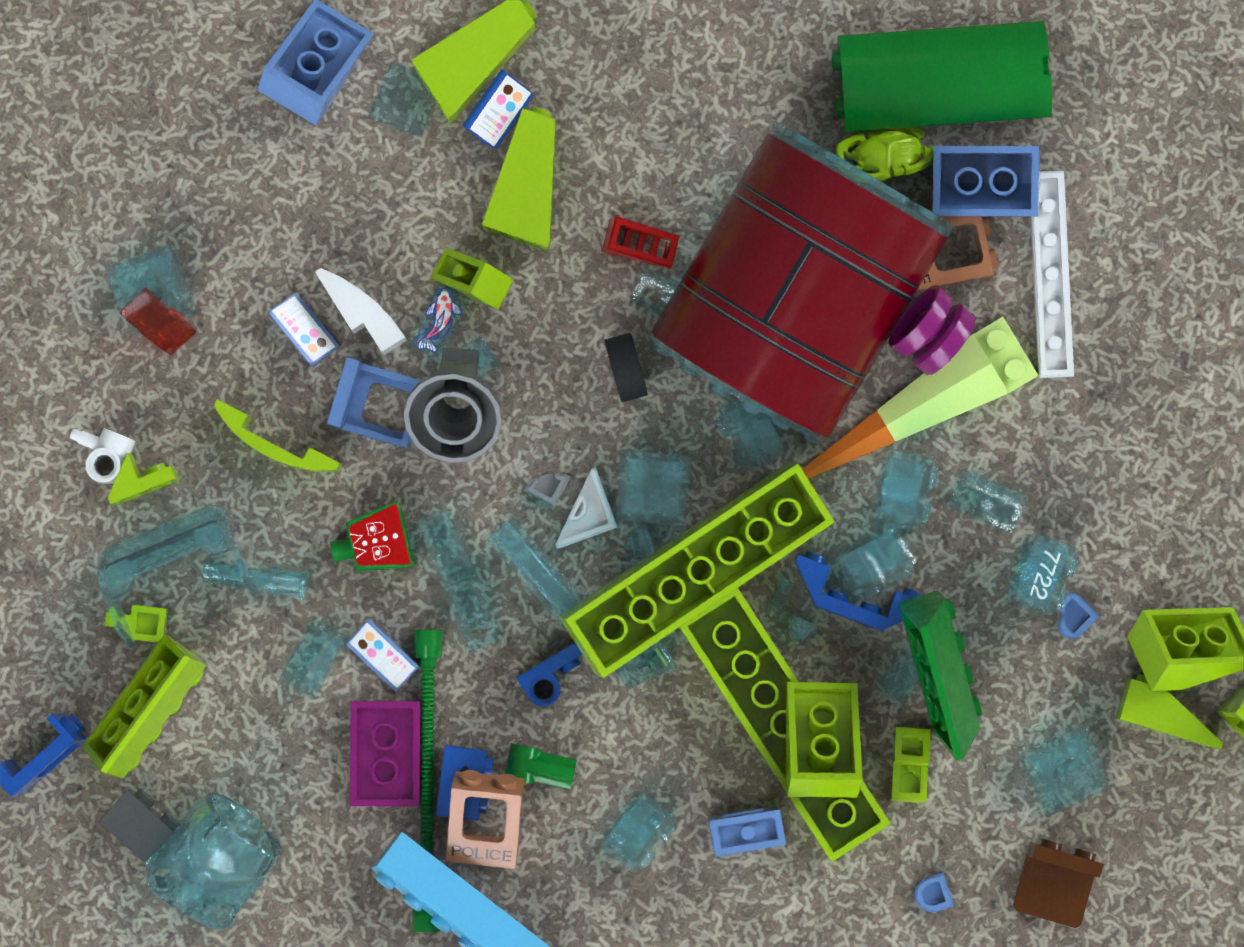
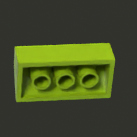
[82,634,207,779]

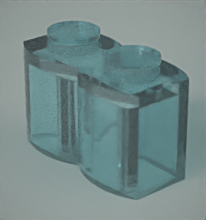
[835,527,917,600]

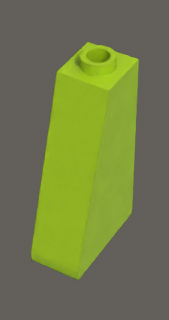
[411,0,537,123]
[482,106,556,251]

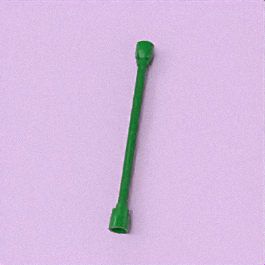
[412,630,442,932]

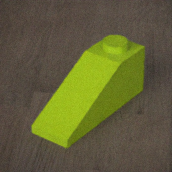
[1115,674,1223,750]

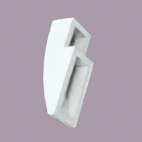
[315,268,407,355]

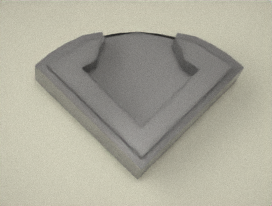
[524,473,571,508]

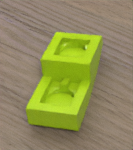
[890,727,931,803]

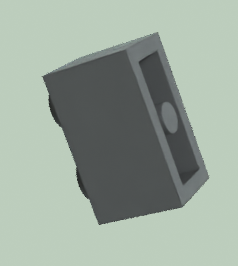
[99,789,184,869]

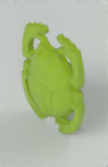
[835,127,934,183]

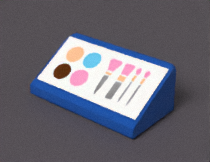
[462,69,534,149]

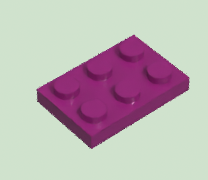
[350,701,421,806]

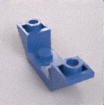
[794,551,924,631]

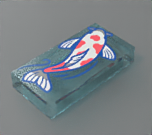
[409,284,471,361]

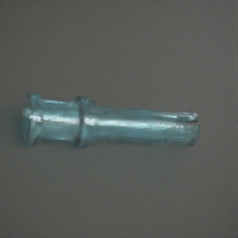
[202,561,311,601]

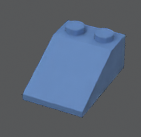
[257,0,374,126]

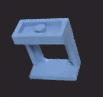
[327,357,421,449]
[708,806,786,857]

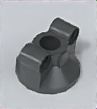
[404,347,503,463]

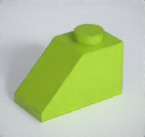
[430,247,514,310]

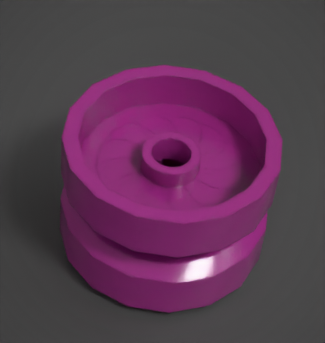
[888,285,976,375]

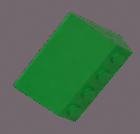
[898,590,982,761]

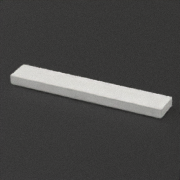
[1031,171,1074,378]

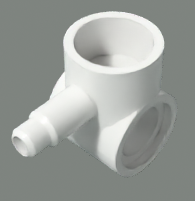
[70,428,136,484]

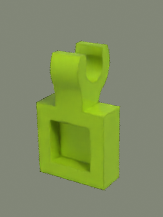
[104,604,168,643]

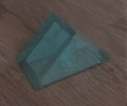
[615,640,678,689]

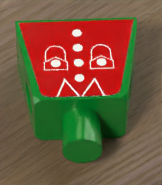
[330,501,415,571]

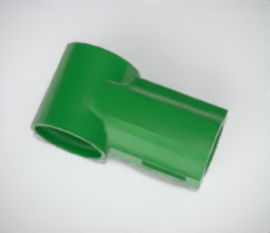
[505,743,577,789]

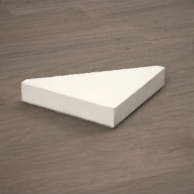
[555,467,617,549]

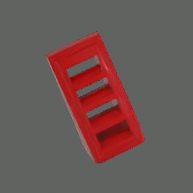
[601,216,680,269]

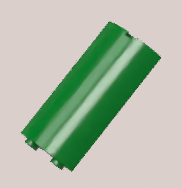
[832,21,1052,132]

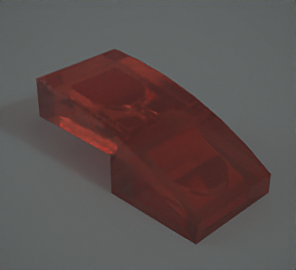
[120,287,196,355]

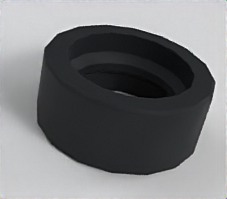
[604,333,648,402]

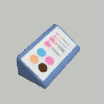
[268,293,340,368]
[346,619,420,692]

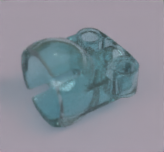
[145,793,282,930]

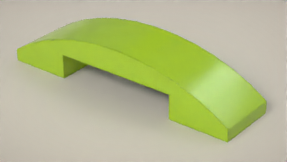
[214,399,343,472]

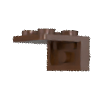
[1013,838,1104,928]

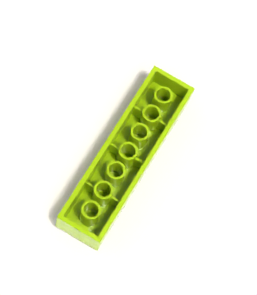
[558,463,835,678]
[679,588,891,862]

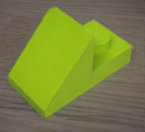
[108,453,180,506]

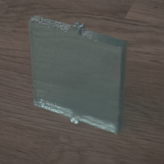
[368,62,436,138]

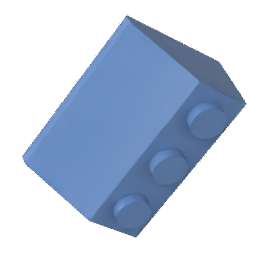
[933,146,1040,217]

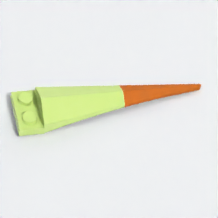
[802,317,1039,479]

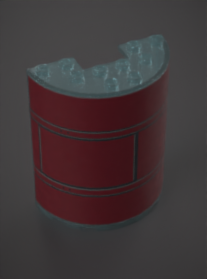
[648,121,955,445]

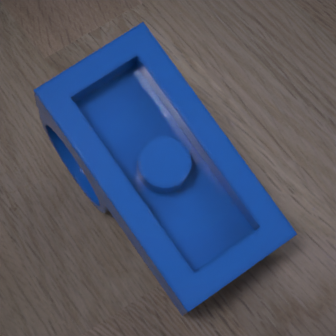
[516,643,583,706]

